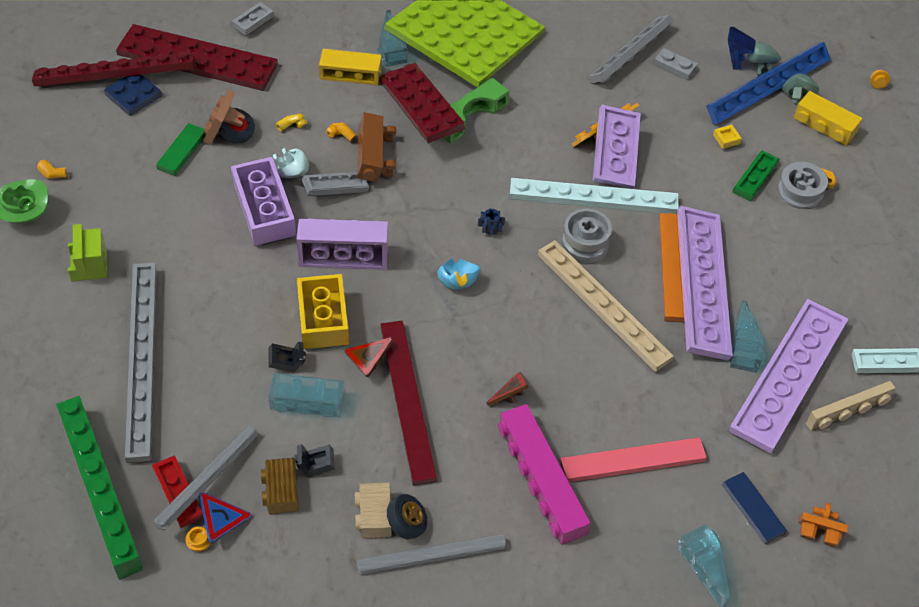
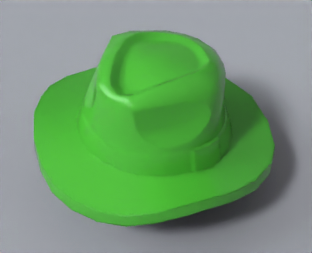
[0,179,49,223]

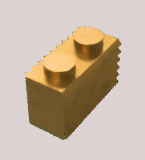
[261,457,299,514]

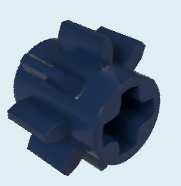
[478,208,505,235]

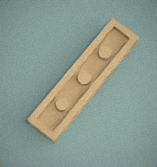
[806,381,895,431]

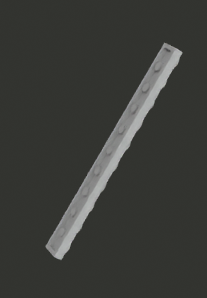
[125,263,157,463]

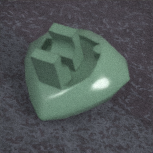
[747,42,781,75]
[782,73,820,105]

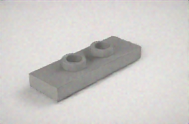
[302,172,369,196]

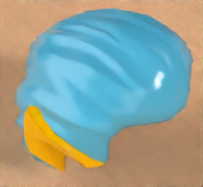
[437,258,481,290]

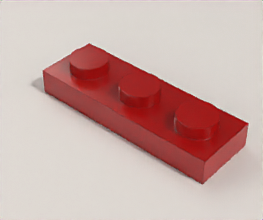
[152,455,204,529]

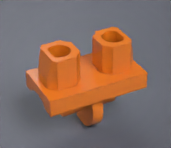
[798,502,848,547]

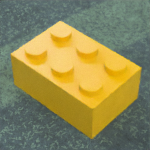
[297,274,349,349]

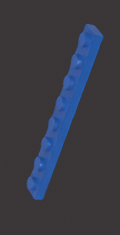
[706,42,831,124]

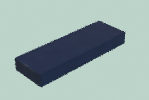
[722,472,787,544]

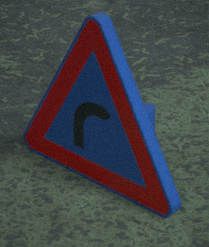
[199,492,251,543]

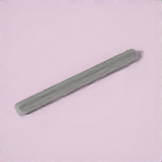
[154,426,258,531]
[357,534,506,574]

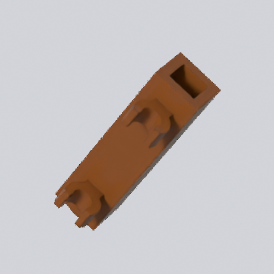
[357,112,396,182]

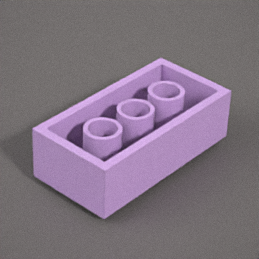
[231,157,296,246]
[297,218,388,270]

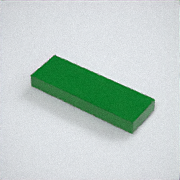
[156,123,206,176]
[732,150,780,202]

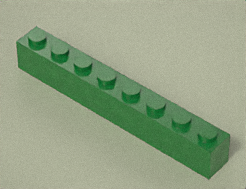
[56,395,143,580]

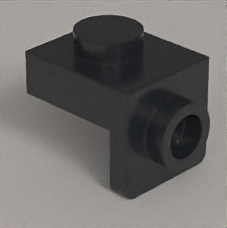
[268,341,306,373]
[295,444,335,477]

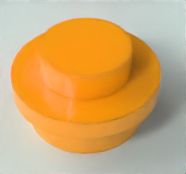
[870,70,890,89]
[185,527,211,552]

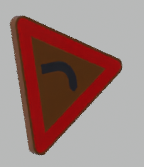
[345,337,393,377]
[486,372,529,406]

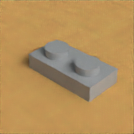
[232,2,274,36]
[653,48,698,80]

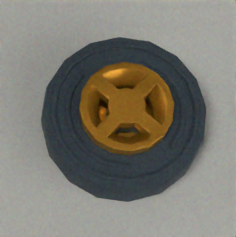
[387,494,427,540]

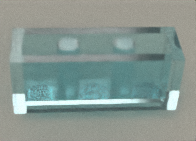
[268,373,345,418]

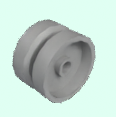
[562,208,612,264]

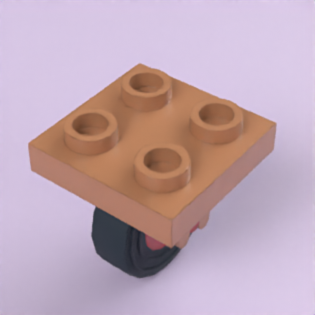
[203,89,255,145]

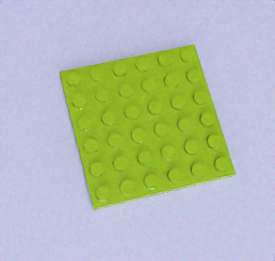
[385,0,545,87]

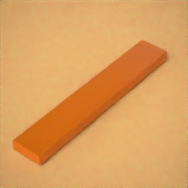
[659,213,685,322]

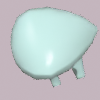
[273,148,309,179]

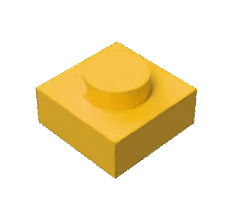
[713,125,742,149]

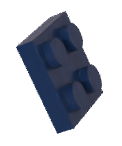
[104,75,162,116]

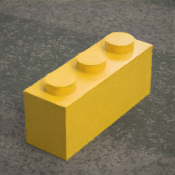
[319,49,382,86]
[794,91,863,146]

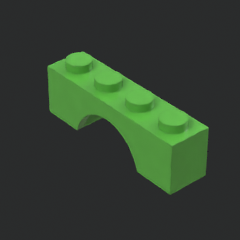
[444,78,509,144]

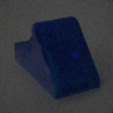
[728,27,756,69]

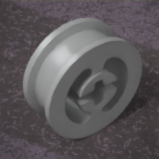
[778,162,828,209]

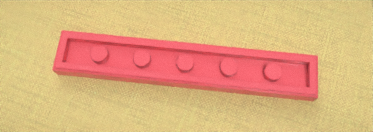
[560,437,707,482]

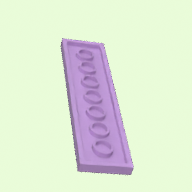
[677,206,733,361]
[729,299,848,454]

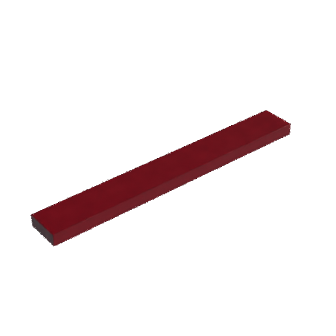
[380,320,437,486]

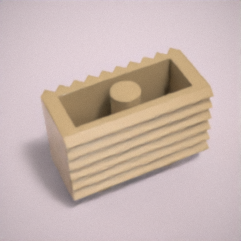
[355,482,391,539]

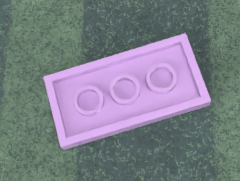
[593,105,641,189]

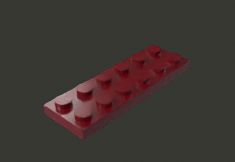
[379,63,465,143]

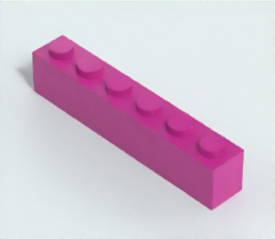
[498,404,591,545]

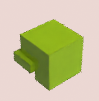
[68,224,108,282]

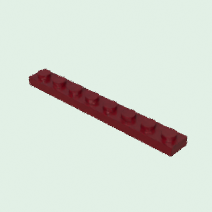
[32,52,195,87]

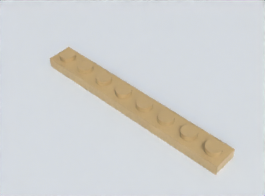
[538,240,673,372]

